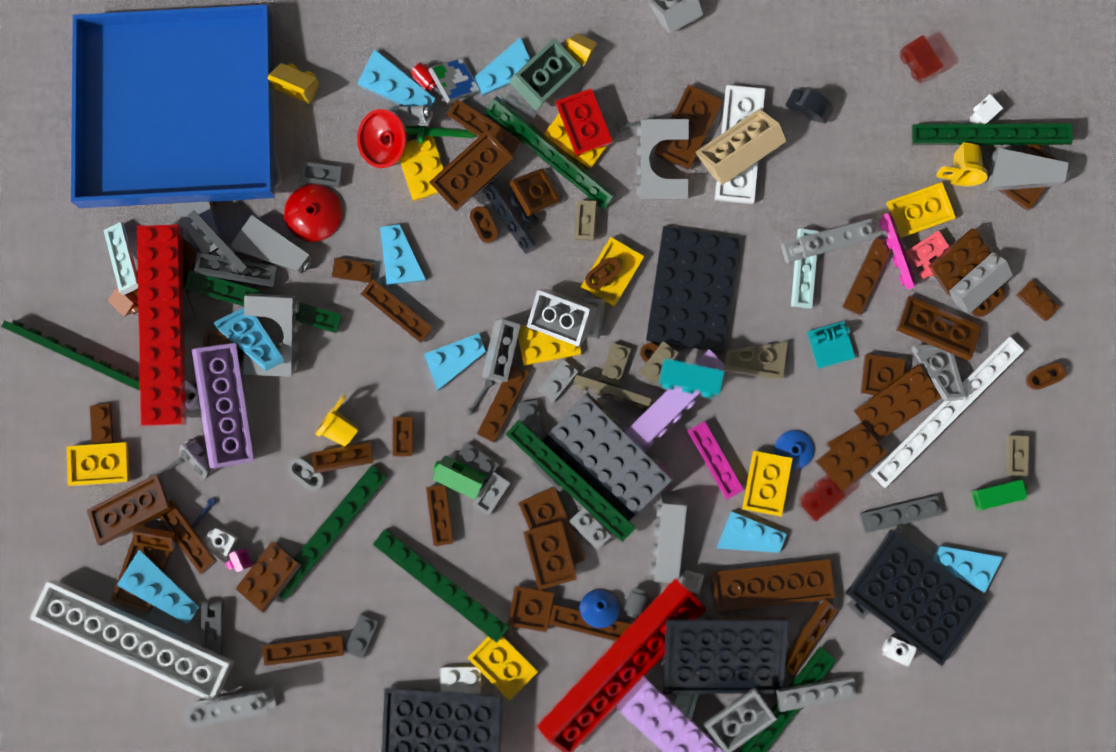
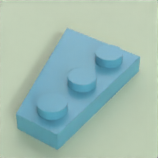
[475,38,530,96]
[380,225,426,285]
[424,333,486,391]
[716,511,787,553]
[932,546,1003,592]

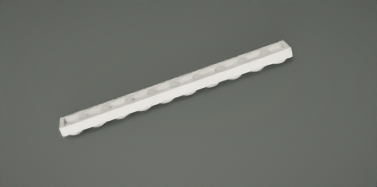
[870,337,1024,488]

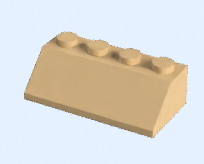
[696,109,786,185]

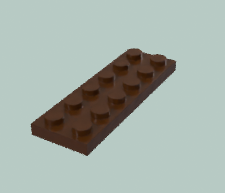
[711,559,835,612]

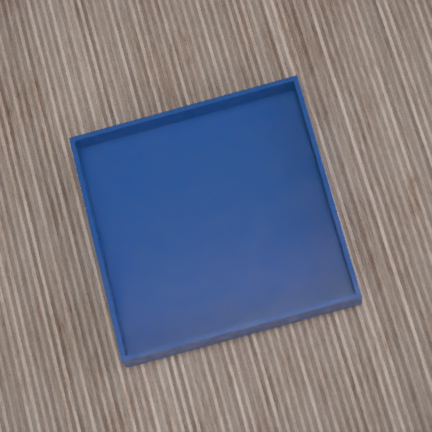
[71,5,275,209]

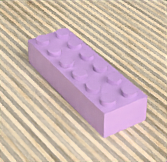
[191,343,254,468]
[627,350,726,450]
[616,676,724,752]

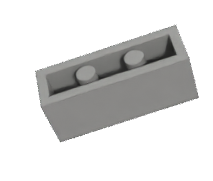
[949,253,1013,314]
[481,319,520,383]

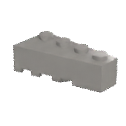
[650,494,687,583]

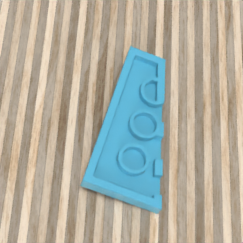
[357,49,436,111]
[213,307,284,371]
[117,549,199,624]

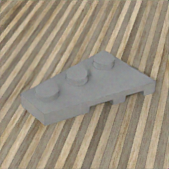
[911,345,966,401]

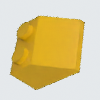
[268,63,320,104]

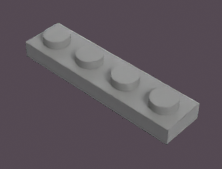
[776,676,856,712]

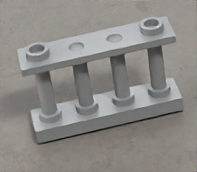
[781,219,876,263]
[183,686,278,729]

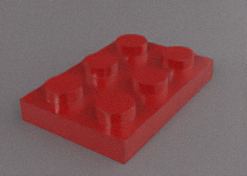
[555,88,612,157]

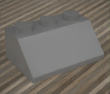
[527,288,599,347]
[704,689,776,752]

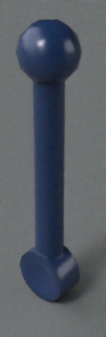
[192,498,216,529]

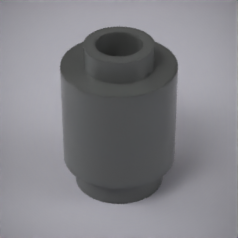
[624,587,648,618]

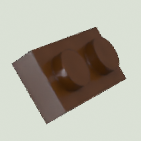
[331,258,374,283]
[1016,280,1060,322]
[89,404,114,445]
[392,417,413,457]
[133,526,176,552]

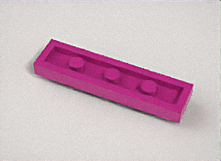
[879,211,917,290]
[687,421,744,500]

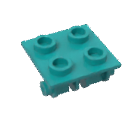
[807,321,855,369]

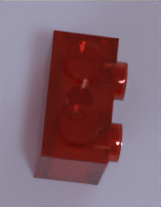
[899,35,944,84]
[797,478,846,522]

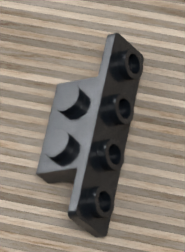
[483,182,540,254]

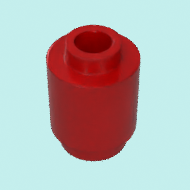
[411,62,437,91]

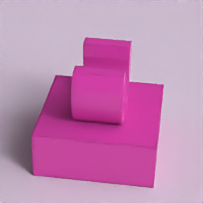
[225,548,253,572]

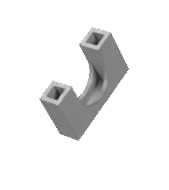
[636,119,689,199]
[244,293,299,377]

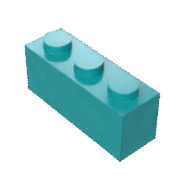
[658,358,724,399]

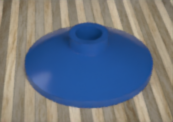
[774,430,814,470]
[580,589,620,628]

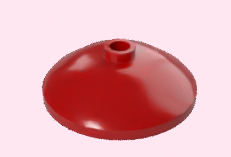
[357,109,407,168]
[284,184,343,242]

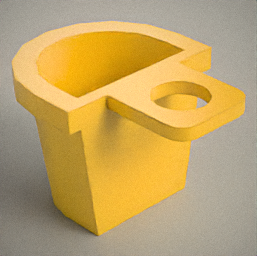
[936,142,988,186]
[315,394,358,447]

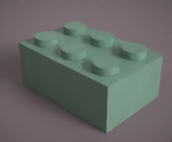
[509,38,581,111]

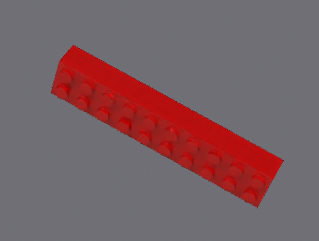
[137,225,186,426]
[536,578,707,752]

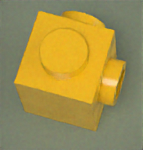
[564,33,597,66]

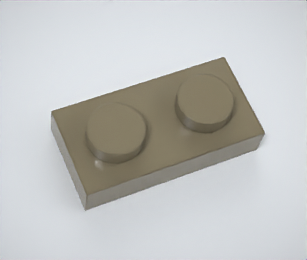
[574,200,597,241]
[600,342,631,386]
[639,342,678,385]
[1006,435,1029,476]

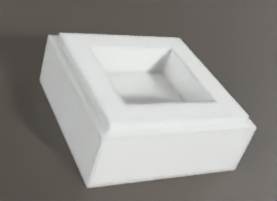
[681,570,704,594]

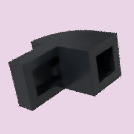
[785,88,835,124]

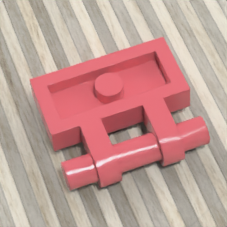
[906,230,949,280]

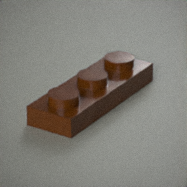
[311,442,374,473]
[426,485,454,546]

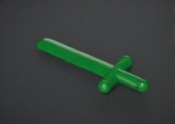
[405,126,476,143]

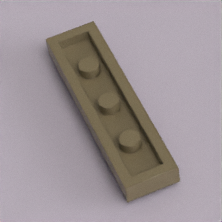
[574,375,651,409]

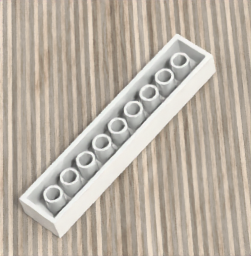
[30,580,235,702]

